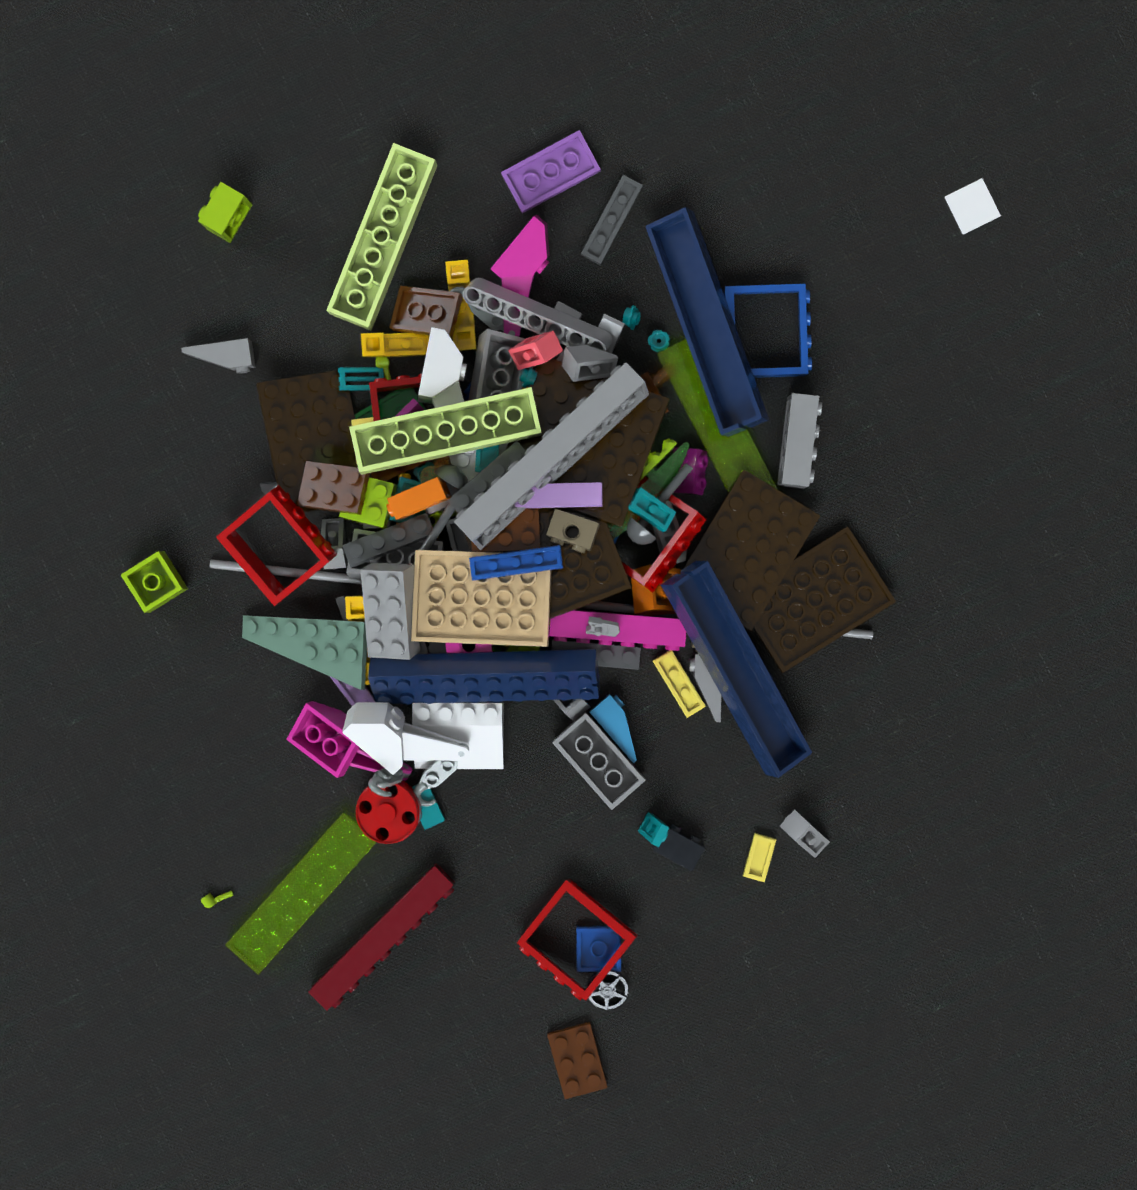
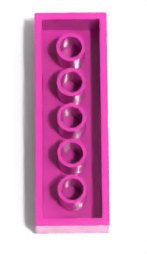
[549,610,686,651]

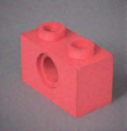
[508,331,563,370]

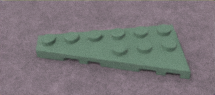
[242,615,367,690]

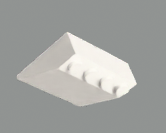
[412,702,504,769]

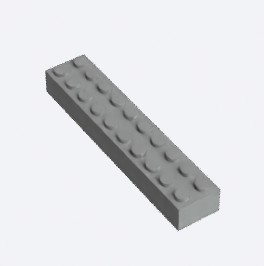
[454,363,649,550]

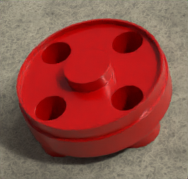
[356,781,422,844]

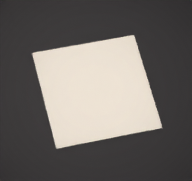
[945,178,1001,234]

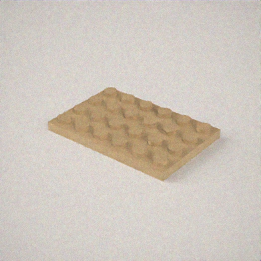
[411,550,552,647]

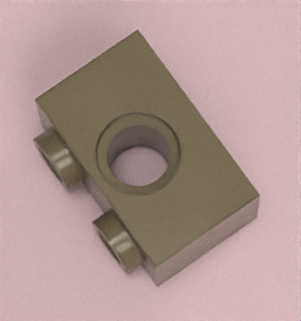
[546,509,600,553]

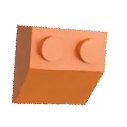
[631,565,680,616]

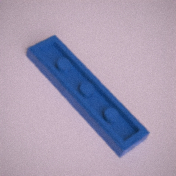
[469,545,564,581]

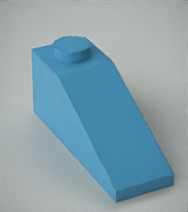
[589,694,637,763]

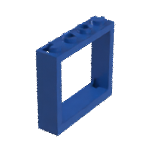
[723,284,812,378]

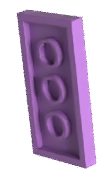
[501,130,601,213]

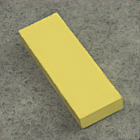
[652,650,706,718]

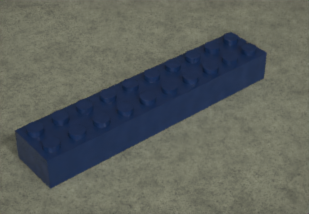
[645,207,769,437]
[661,561,812,778]
[368,649,600,704]

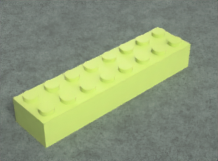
[326,143,437,331]
[349,387,542,475]

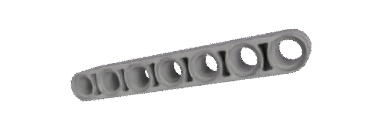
[463,278,613,352]

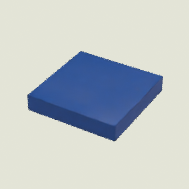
[576,926,621,972]

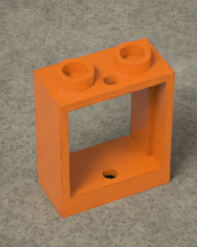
[386,477,452,520]

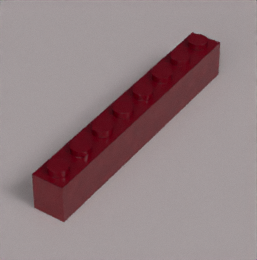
[308,863,455,1011]

